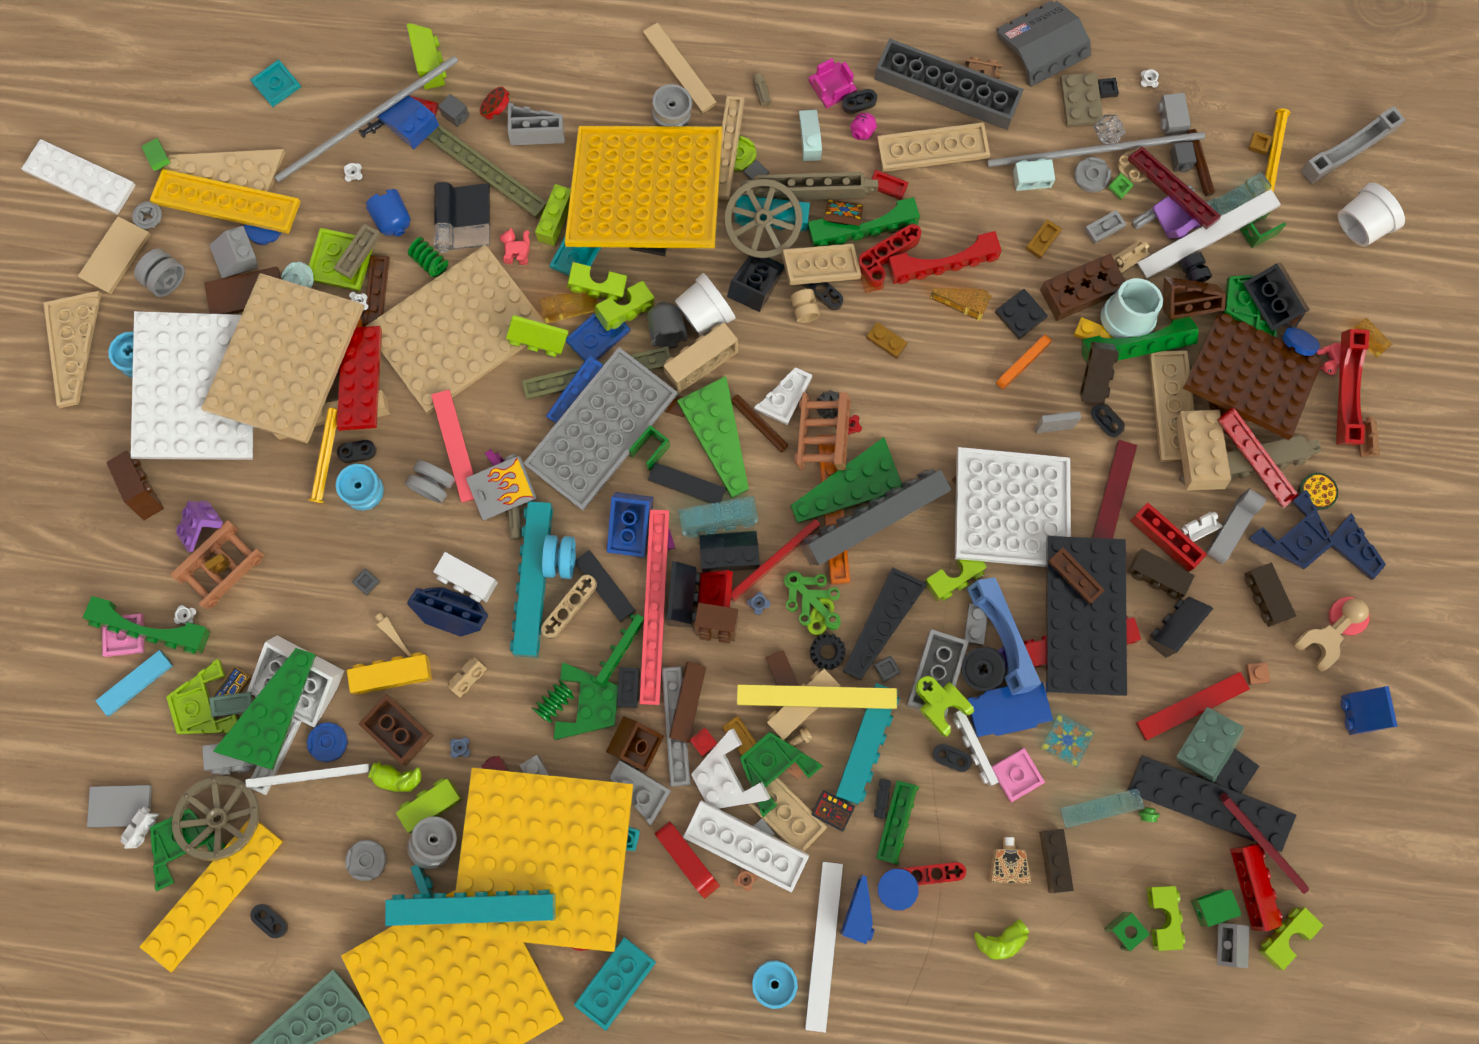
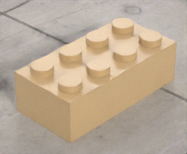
[664,322,738,395]
[1176,410,1231,491]

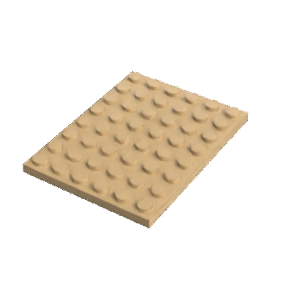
[365,244,546,414]
[201,273,364,444]

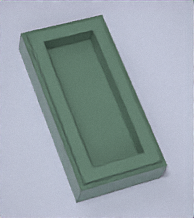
[209,692,252,717]

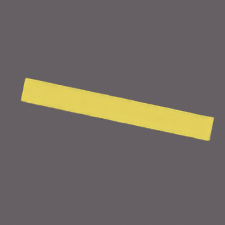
[737,685,897,709]

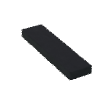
[648,462,726,506]
[575,550,636,623]

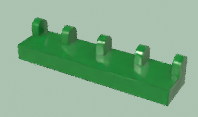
[590,614,644,688]
[876,780,919,865]

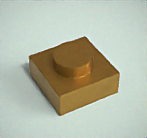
[1248,131,1272,155]
[204,553,231,574]

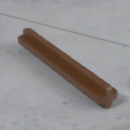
[1186,128,1215,196]
[731,394,788,452]

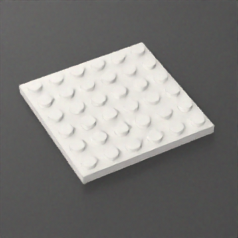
[955,447,1071,567]

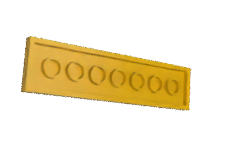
[150,169,301,234]
[140,819,284,973]

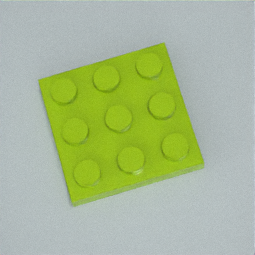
[309,228,373,292]

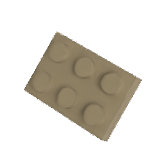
[1060,73,1104,127]

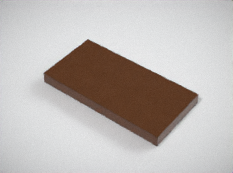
[204,266,281,315]

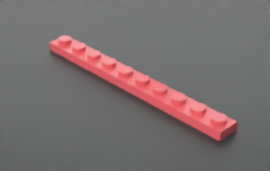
[640,510,670,705]

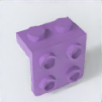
[1153,196,1201,239]
[176,501,223,552]

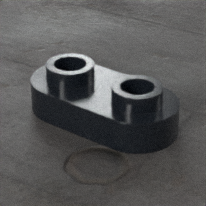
[842,89,877,113]
[1091,403,1125,437]
[337,440,377,463]
[932,744,972,772]
[250,904,288,938]

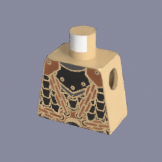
[989,837,1031,883]

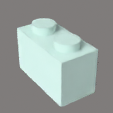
[1013,159,1055,191]

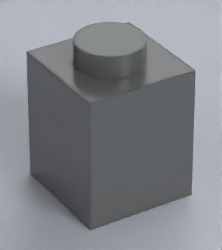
[438,94,469,127]
[1169,142,1197,173]

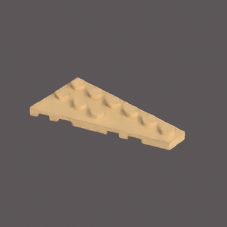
[164,149,285,192]
[43,291,102,408]

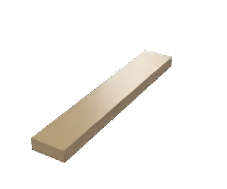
[643,22,717,114]
[718,96,745,200]

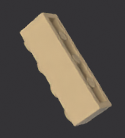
[767,669,841,740]

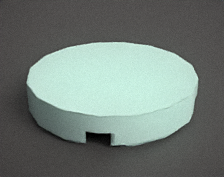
[281,262,314,288]

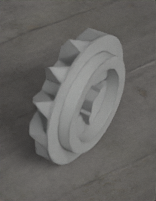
[132,202,163,230]

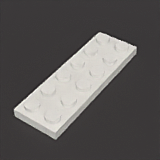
[21,139,136,215]
[683,800,810,893]

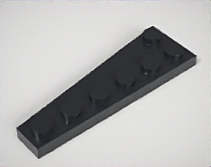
[843,567,927,680]

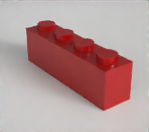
[1130,502,1207,572]

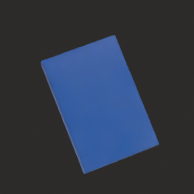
[565,313,631,362]

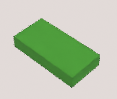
[141,138,171,171]

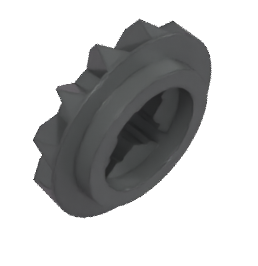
[817,390,839,419]

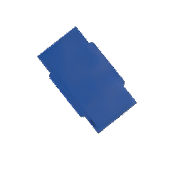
[967,682,1053,737]

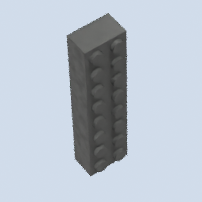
[874,38,1024,130]
[799,468,951,565]

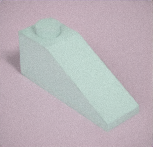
[799,110,822,161]

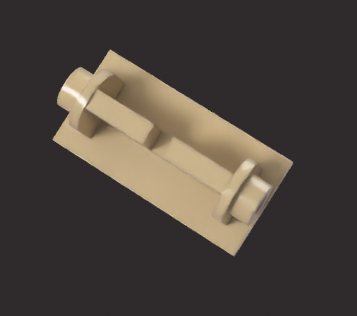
[1113,240,1150,273]
[447,657,487,698]

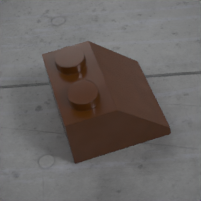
[606,716,664,772]

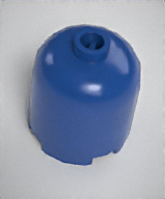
[366,189,411,237]

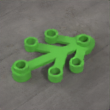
[784,571,841,630]

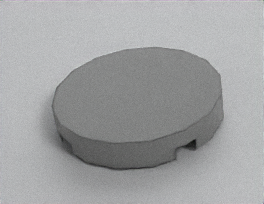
[1074,157,1111,193]
[345,840,387,881]

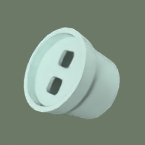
[1100,278,1163,338]

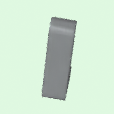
[1206,488,1267,564]

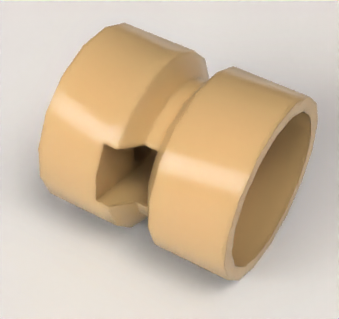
[790,289,820,323]

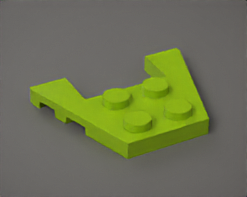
[166,659,238,735]

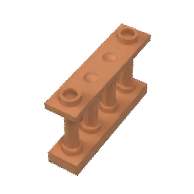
[794,392,851,470]
[170,520,265,610]

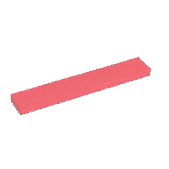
[431,389,474,503]

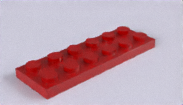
[337,326,382,431]

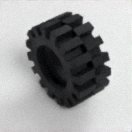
[810,633,846,670]

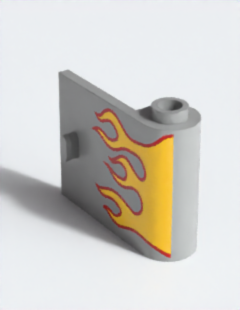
[466,454,537,520]

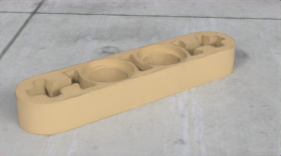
[541,575,597,638]

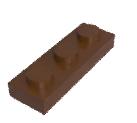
[1048,547,1105,605]

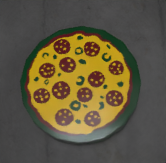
[1298,472,1338,510]

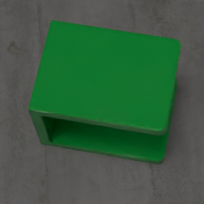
[1239,212,1286,248]
[629,425,670,471]
[1191,889,1241,927]
[1104,912,1150,952]

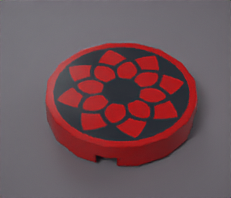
[480,87,510,120]

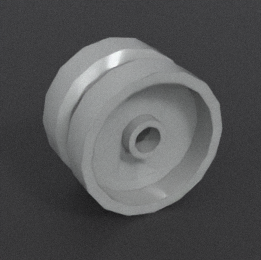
[652,84,692,126]
[134,248,185,297]
[405,460,455,504]
[407,817,457,869]

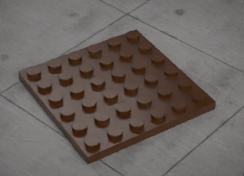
[1183,311,1323,440]

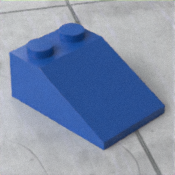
[377,92,439,150]
[607,492,653,557]
[1341,686,1398,735]
[840,875,875,944]

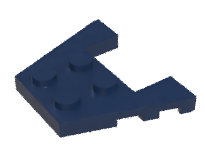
[1249,490,1335,570]

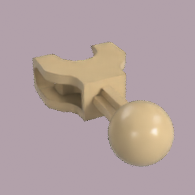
[1293,598,1369,672]

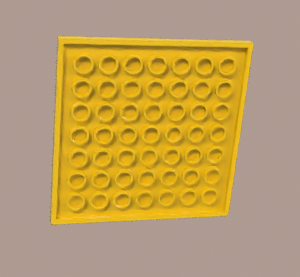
[565,126,722,248]
[450,768,634,952]
[341,890,565,1044]

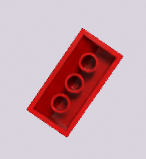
[1230,844,1282,932]

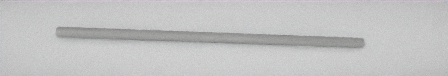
[274,55,459,182]
[987,132,1205,167]

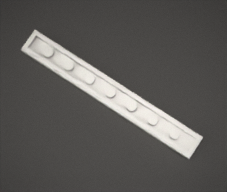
[1137,189,1281,280]
[805,862,843,1033]

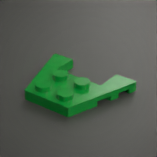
[1223,275,1278,337]
[554,663,618,740]
[740,732,823,817]
[150,808,226,892]

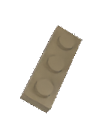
[334,224,381,280]

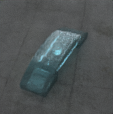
[1207,172,1272,216]
[1060,788,1144,828]

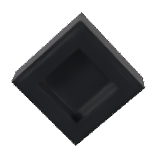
[1098,77,1119,98]

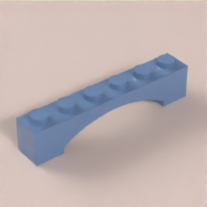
[967,577,1041,695]

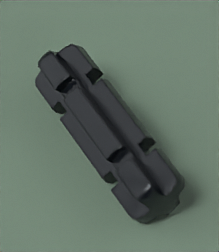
[874,779,891,819]

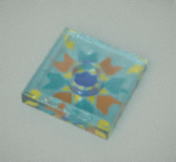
[1041,713,1095,767]

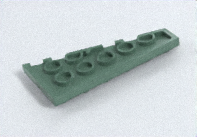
[251,969,371,1044]

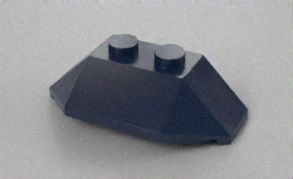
[407,587,488,637]

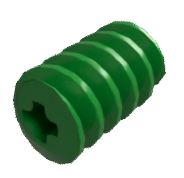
[408,237,449,277]
[531,679,574,723]

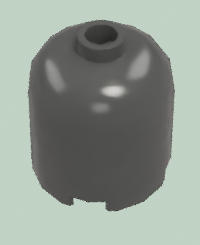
[647,302,688,349]

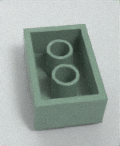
[1176,707,1244,783]

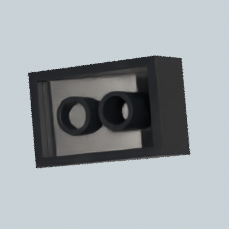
[727,256,785,312]

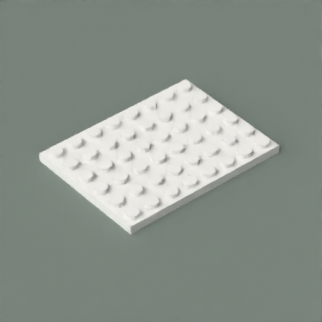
[131,311,253,460]

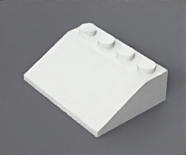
[247,635,344,728]

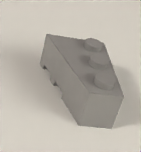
[508,102,565,145]

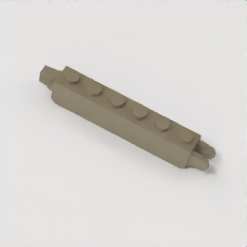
[740,172,878,201]
[1180,435,1322,484]

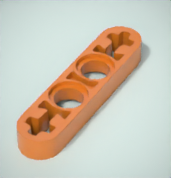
[996,334,1053,390]

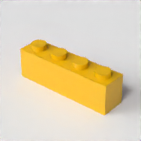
[347,652,432,695]

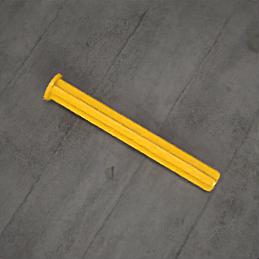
[1263,108,1290,193]
[308,408,338,503]

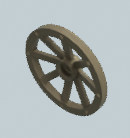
[725,179,802,258]
[172,776,260,861]

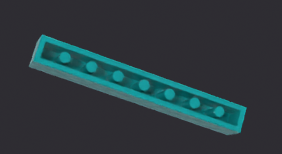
[510,502,553,658]
[385,889,556,926]

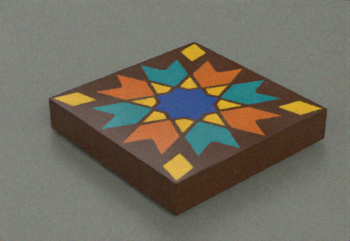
[824,199,863,226]

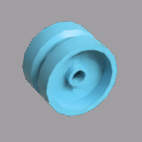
[108,332,134,378]
[335,464,384,511]
[542,535,576,579]
[752,960,798,1009]

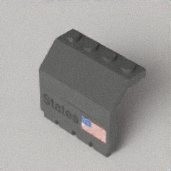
[996,1,1091,87]

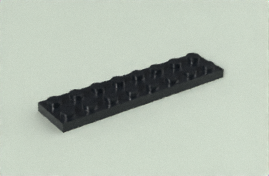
[1127,755,1297,852]

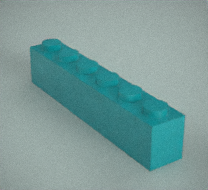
[835,683,900,805]

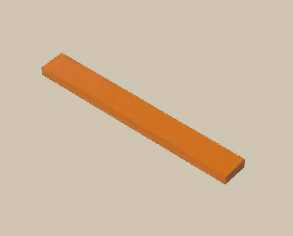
[818,434,850,585]

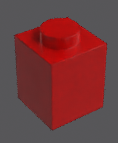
[690,728,718,757]

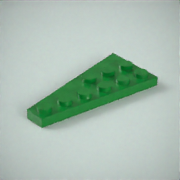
[790,437,902,524]

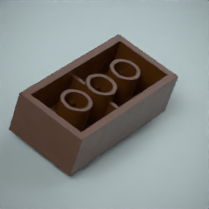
[1040,253,1125,321]

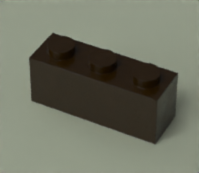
[1080,341,1119,404]
[1127,548,1195,599]
[1244,562,1296,627]
[1039,829,1074,893]

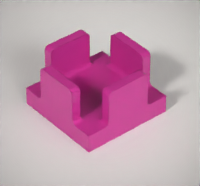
[808,58,857,109]

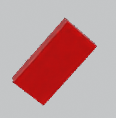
[871,170,909,200]

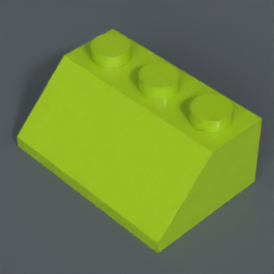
[407,23,447,90]
[505,315,568,357]

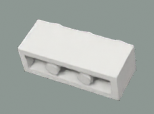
[433,552,498,603]

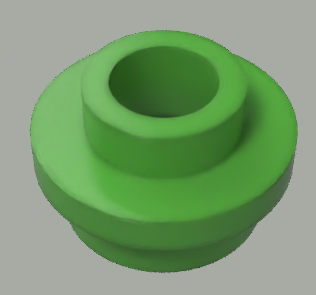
[1139,807,1160,822]

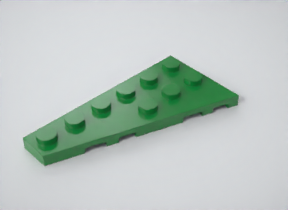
[213,648,316,770]

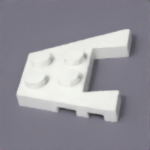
[691,729,771,809]

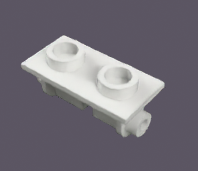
[1180,512,1223,542]
[120,806,159,849]

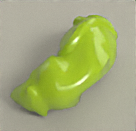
[368,761,421,792]
[974,919,1029,960]

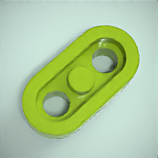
[807,598,834,636]

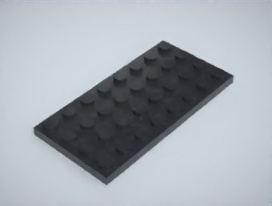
[1046,536,1127,696]

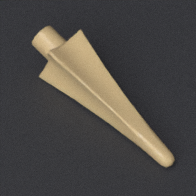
[375,613,411,657]

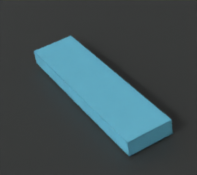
[96,650,173,716]

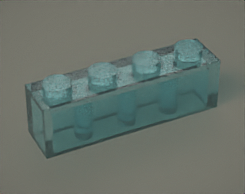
[678,496,758,538]

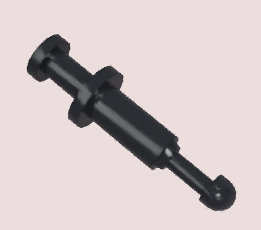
[358,120,385,138]

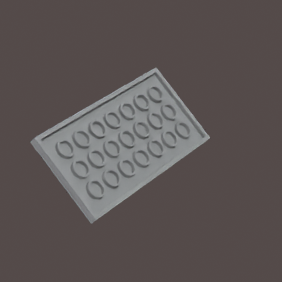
[523,347,678,511]

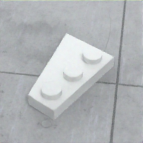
[754,367,812,426]

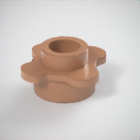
[734,868,757,892]

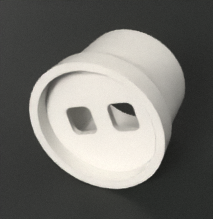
[1338,182,1405,247]
[675,273,736,336]

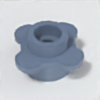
[747,592,770,615]
[450,737,470,758]

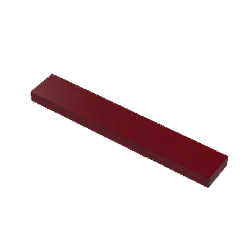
[1128,146,1221,230]
[1092,440,1137,539]
[1219,793,1309,894]

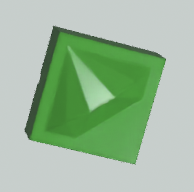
[1107,173,1134,199]

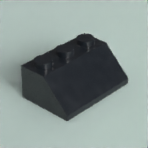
[1243,262,1310,331]
[699,531,760,573]
[667,561,700,628]
[1148,597,1214,658]

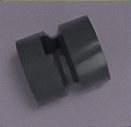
[1179,252,1212,282]

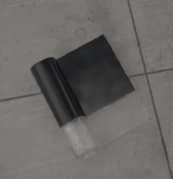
[434,182,490,253]

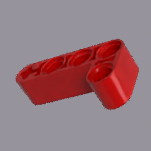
[858,224,922,289]
[654,821,720,899]
[898,862,966,885]

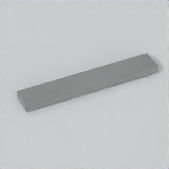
[662,666,690,787]

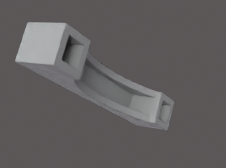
[1301,106,1406,184]

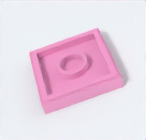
[102,613,144,657]
[991,748,1045,803]

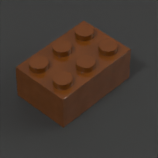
[695,603,738,644]
[359,694,433,766]

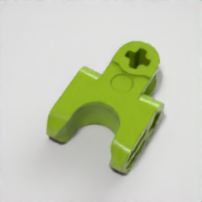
[915,676,974,737]

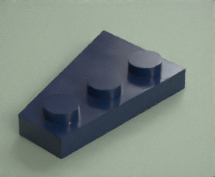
[1331,513,1386,580]

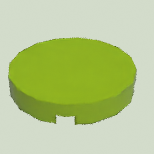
[734,136,756,172]

